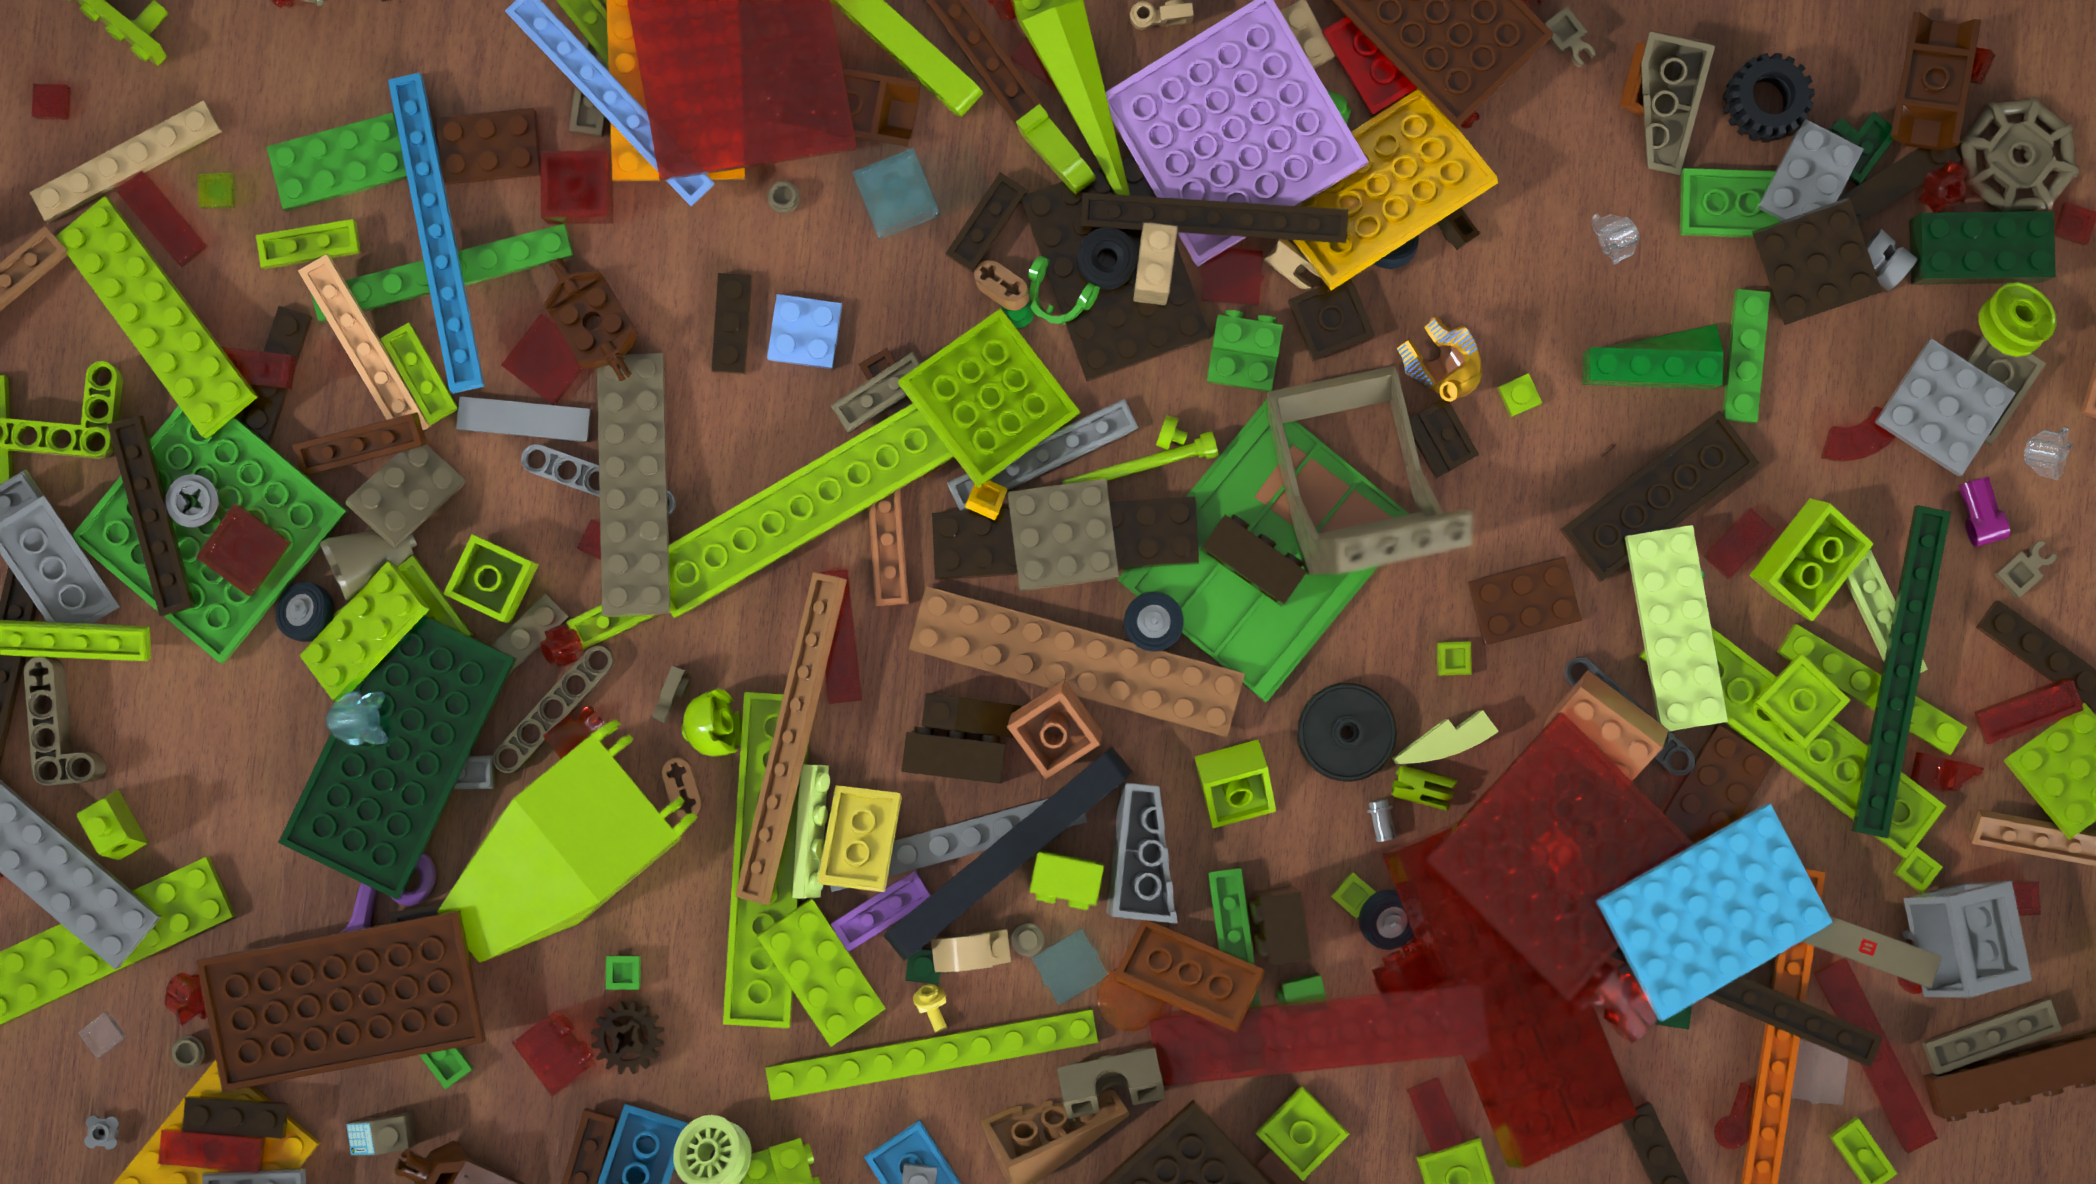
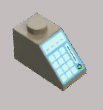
[346,1111,418,1156]

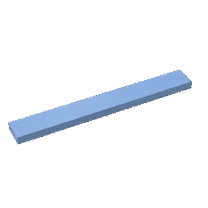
[505,0,715,207]

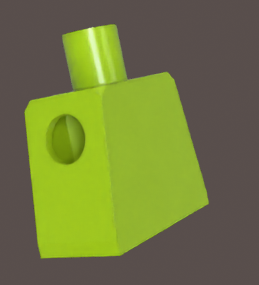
[77,789,149,860]

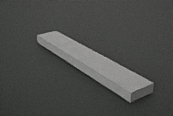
[947,398,1139,511]

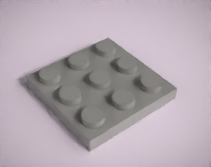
[1874,338,2016,476]

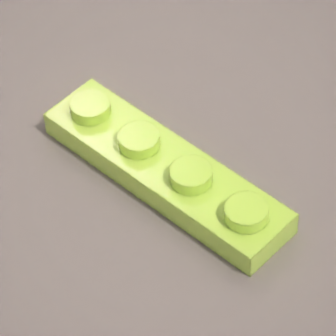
[1845,550,1928,673]
[792,764,830,899]

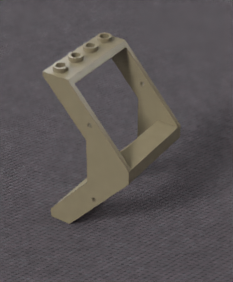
[1267,366,1473,575]

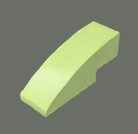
[1391,710,1499,764]

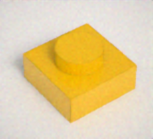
[965,480,1008,520]

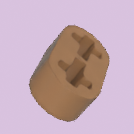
[974,260,1029,311]
[662,758,703,818]

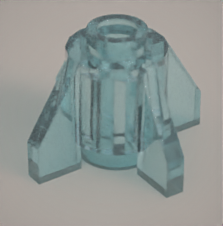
[326,691,388,745]

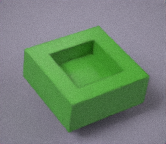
[606,955,641,990]

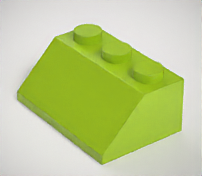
[1749,498,1874,622]

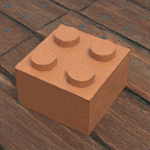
[1007,679,1103,779]

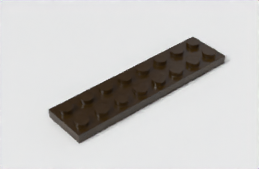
[932,497,1199,580]

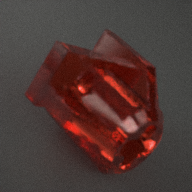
[1918,160,1968,213]
[165,973,207,1026]

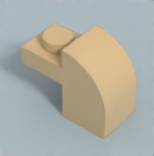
[931,929,1011,972]

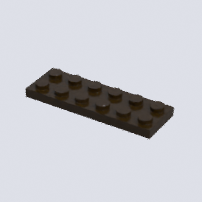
[1560,411,1759,582]

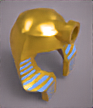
[1397,317,1483,401]

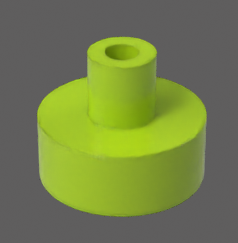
[1156,415,1188,450]

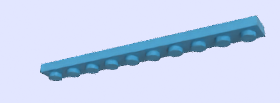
[388,72,485,394]

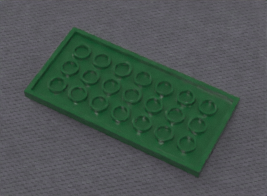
[278,615,516,900]

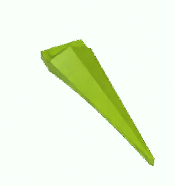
[1010,0,1130,196]

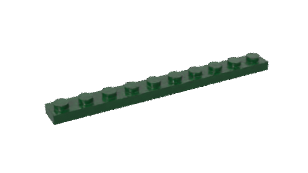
[1852,505,1951,838]

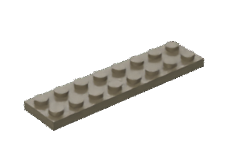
[597,353,671,617]

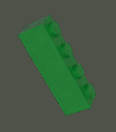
[1582,324,1723,390]

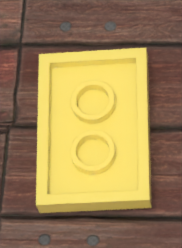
[818,785,902,892]

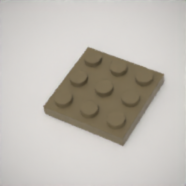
[1007,479,1119,591]

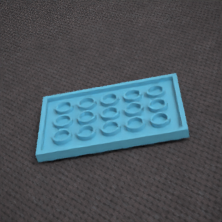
[1596,804,1833,1021]

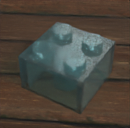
[852,148,940,240]

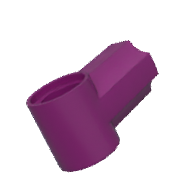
[1958,477,2010,547]

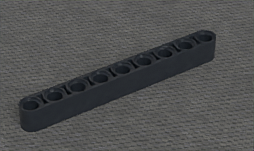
[883,746,1133,961]

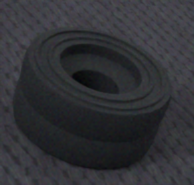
[1078,227,1137,290]

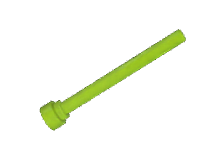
[1062,431,1219,484]

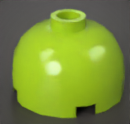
[681,689,742,757]

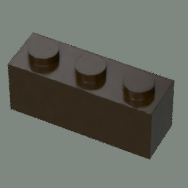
[1200,514,1307,606]
[901,726,1006,784]

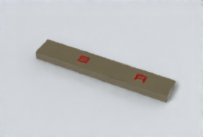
[1801,916,1942,988]

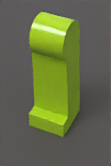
[1016,104,1096,194]

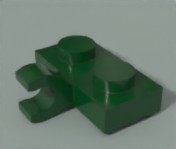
[1828,111,1894,185]

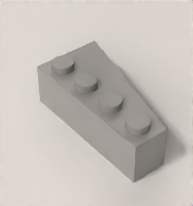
[1106,782,1178,923]

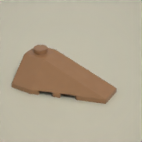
[981,1089,1129,1184]

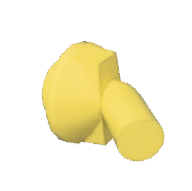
[913,984,947,1033]

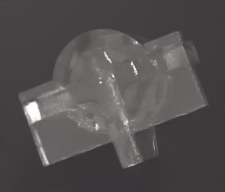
[1591,213,1639,265]
[2024,426,2073,481]

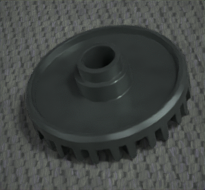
[1296,683,1397,782]

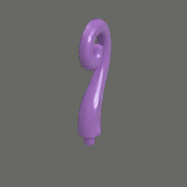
[341,852,437,932]

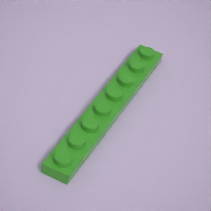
[311,224,574,323]

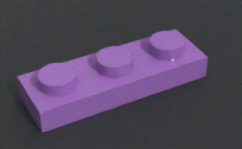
[831,870,931,952]

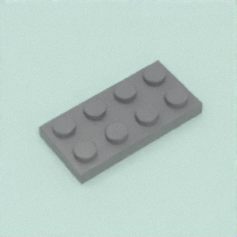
[0,495,120,624]

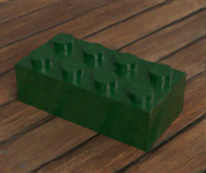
[1909,211,2056,285]

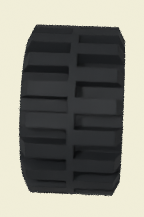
[1723,53,1815,143]

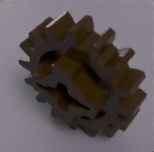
[591,1001,664,1074]

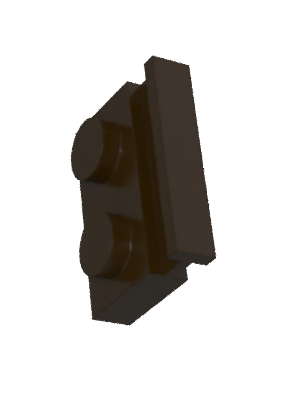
[1409,399,1479,479]

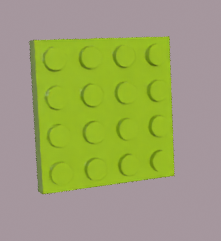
[897,308,1080,488]

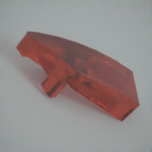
[1910,752,1984,793]

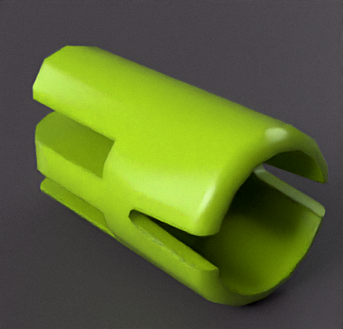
[1392,765,1458,811]

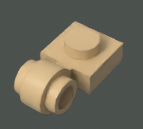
[1130,0,1194,30]

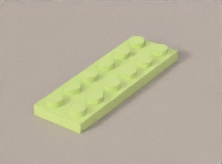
[1625,525,1728,732]

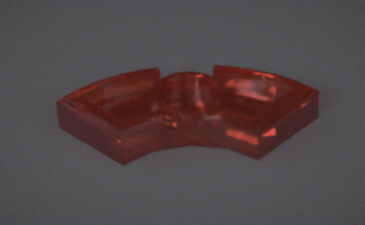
[1820,406,1896,462]

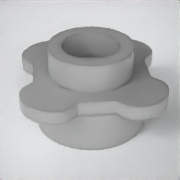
[84,1115,120,1150]

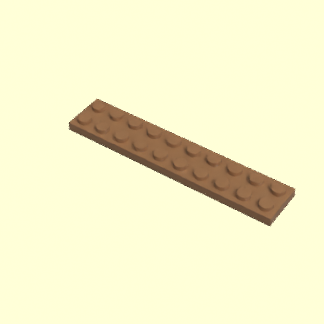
[908,586,1245,737]

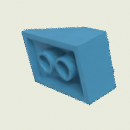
[598,1104,688,1184]

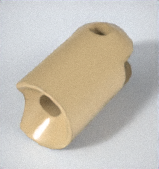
[1264,239,1321,290]

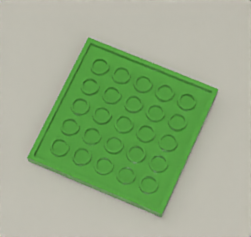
[72,405,350,664]

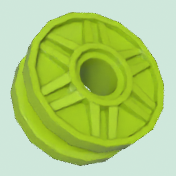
[1978,282,2057,357]

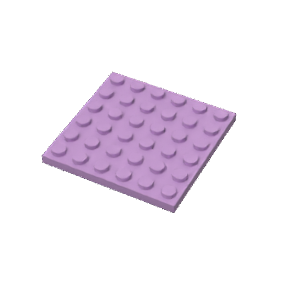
[1105,0,1369,266]

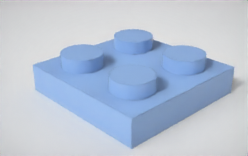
[767,294,842,369]

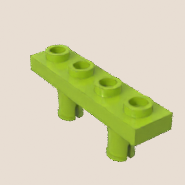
[67,0,169,66]

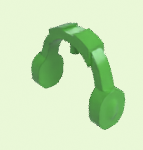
[1028,255,1100,325]

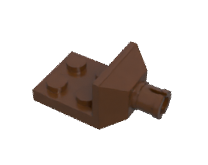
[395,1141,525,1184]

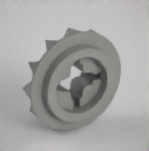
[166,474,220,527]

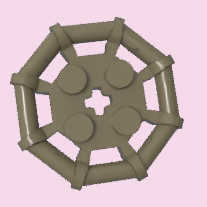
[1959,97,2080,212]

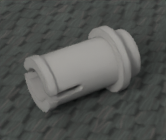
[1367,798,1397,842]

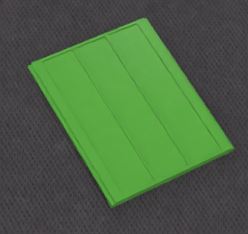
[1117,399,1409,703]

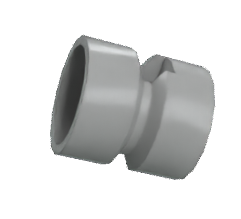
[1866,229,1917,291]

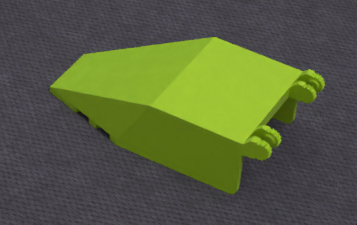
[437,719,698,963]

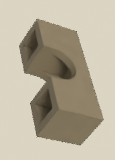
[1057,1048,1166,1119]

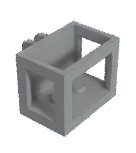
[1903,881,2032,998]

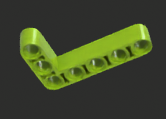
[0,361,123,459]

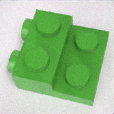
[1206,310,1283,392]

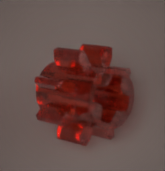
[540,625,582,667]

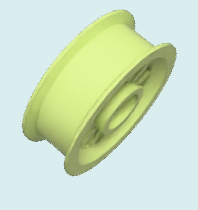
[673,1115,752,1184]

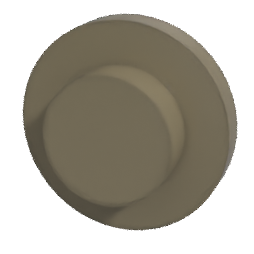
[767,180,800,214]
[1011,923,1044,956]
[171,1035,206,1069]

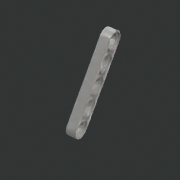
[521,444,676,516]

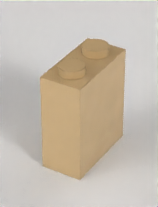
[1133,222,1177,305]

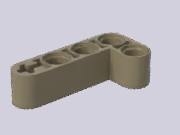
[24,657,106,786]

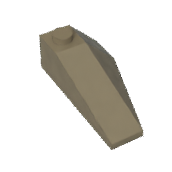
[1641,31,1715,175]

